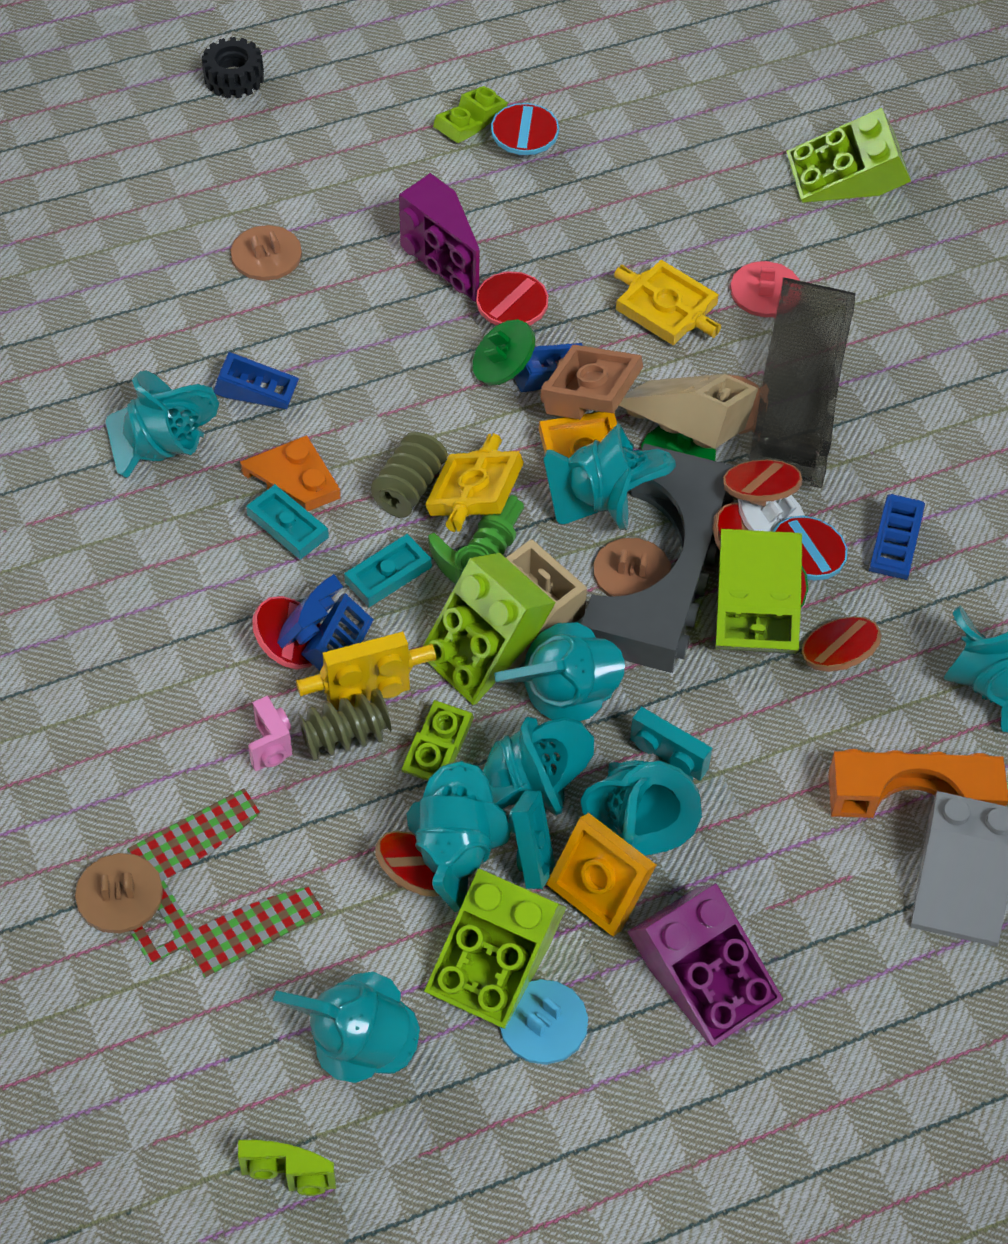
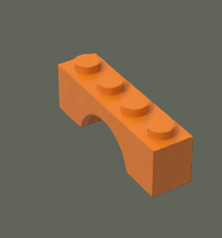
[828,749,1008,818]

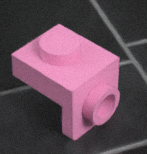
[248,695,293,771]

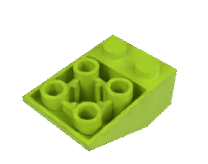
[786,107,911,203]
[715,529,802,654]
[423,553,556,705]
[424,868,567,1029]

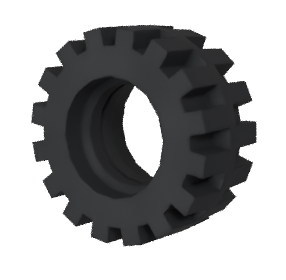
[202,37,264,98]

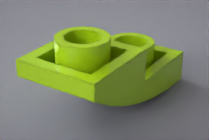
[433,86,508,143]
[401,700,474,781]
[238,1140,336,1196]

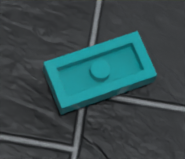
[246,484,329,560]
[344,533,432,608]
[630,706,713,781]
[509,791,555,889]

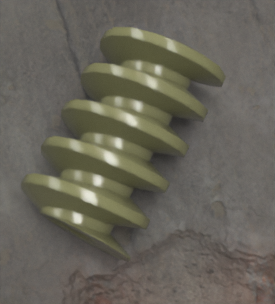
[371,432,448,518]
[298,689,392,761]

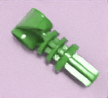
[428,495,524,585]

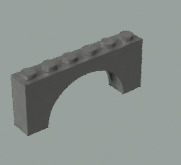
[581,444,735,673]

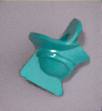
[106,370,220,478]
[544,423,676,530]
[944,605,1008,733]
[494,622,625,721]
[482,717,594,817]
[581,760,702,856]
[406,761,511,912]
[272,971,420,1083]

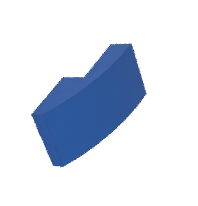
[277,574,344,649]

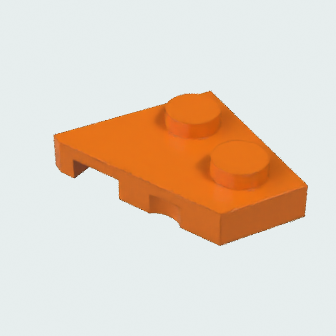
[240,435,341,511]

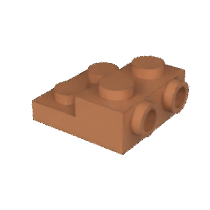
[541,345,643,420]

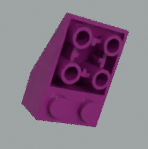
[399,173,480,302]
[627,883,783,1047]

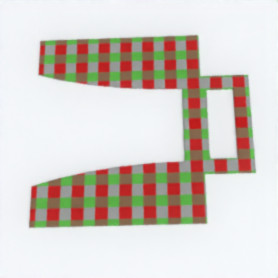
[127,788,325,978]

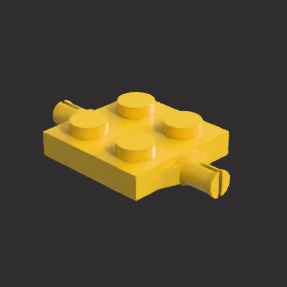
[614,260,722,346]
[425,433,524,532]
[296,631,436,710]

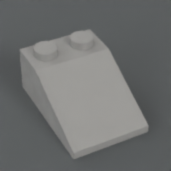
[910,791,1008,947]

